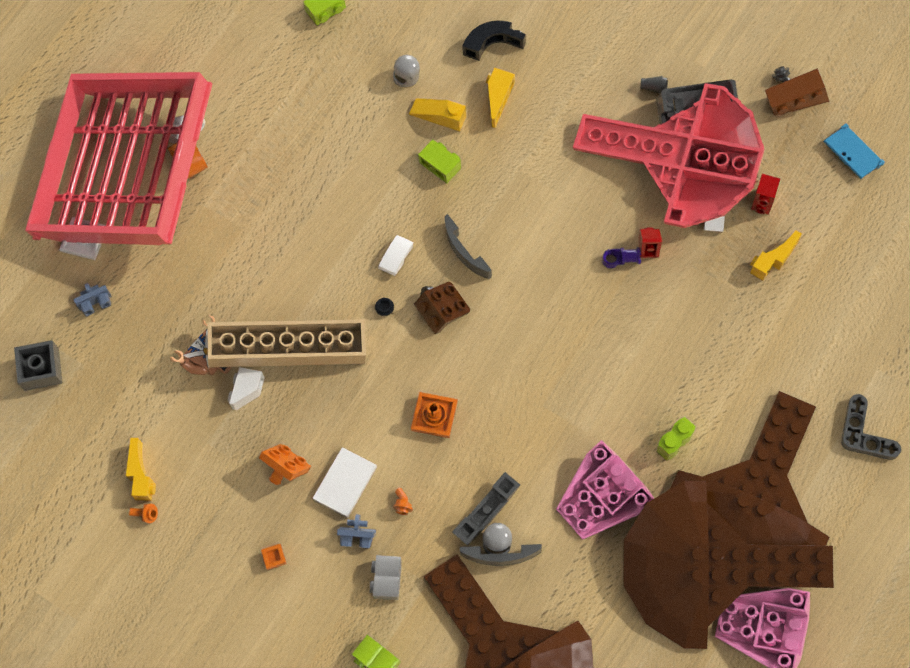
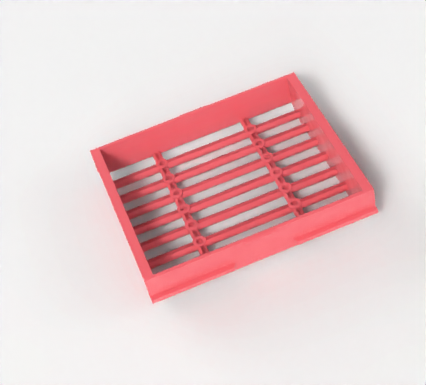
[25,72,212,245]

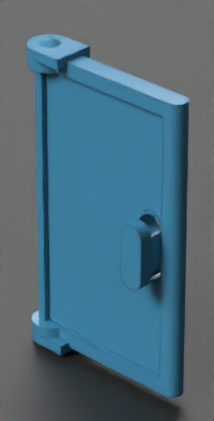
[823,123,885,179]

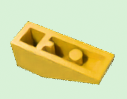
[486,67,515,128]
[409,98,466,132]

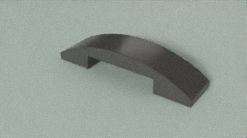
[445,214,492,279]
[452,472,520,546]
[460,544,542,566]

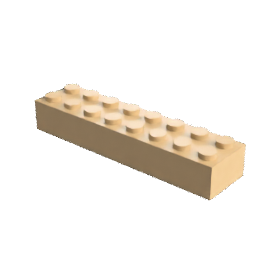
[207,319,366,367]

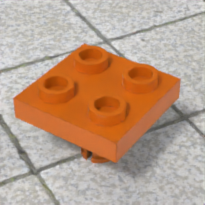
[411,392,458,438]
[259,444,311,485]

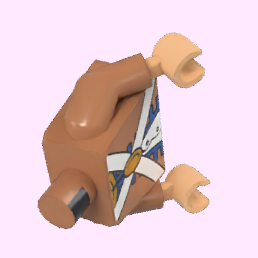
[170,315,232,375]

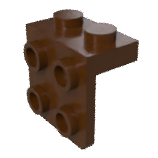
[414,282,470,334]

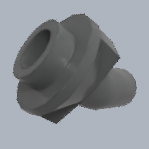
[772,66,790,82]

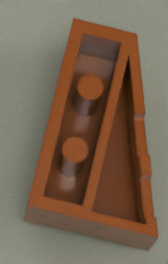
[765,68,830,116]

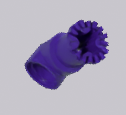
[602,247,641,268]

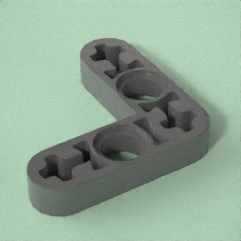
[841,394,901,460]

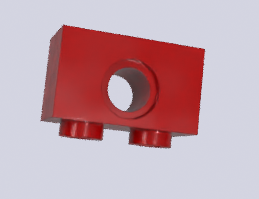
[751,173,781,214]

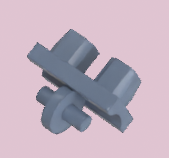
[74,283,112,316]
[337,514,376,548]

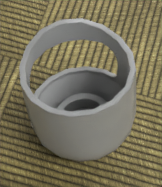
[393,55,420,87]
[483,523,512,554]

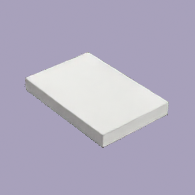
[313,447,377,518]

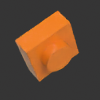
[261,544,287,570]

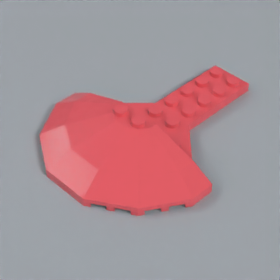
[573,83,765,228]

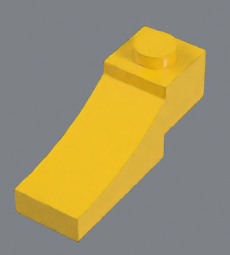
[750,230,802,281]
[126,438,156,501]

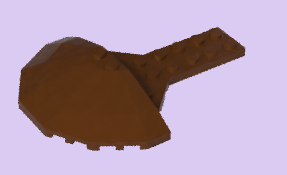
[670,391,830,546]
[623,481,834,649]
[424,554,594,668]

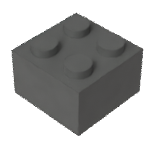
[14,340,63,391]

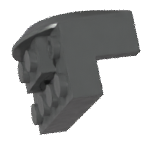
[656,79,738,124]

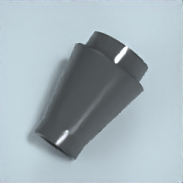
[641,76,668,93]

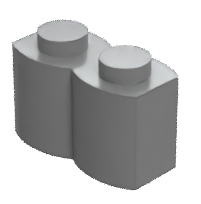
[370,555,402,600]

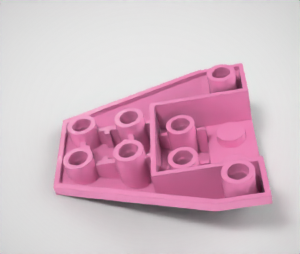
[556,440,654,539]
[715,588,810,668]

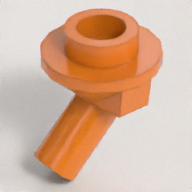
[393,488,413,515]
[129,503,158,524]

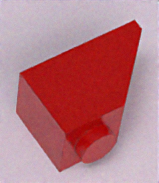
[639,227,662,258]

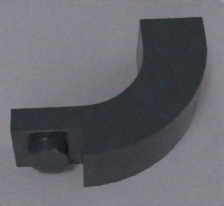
[462,20,526,61]

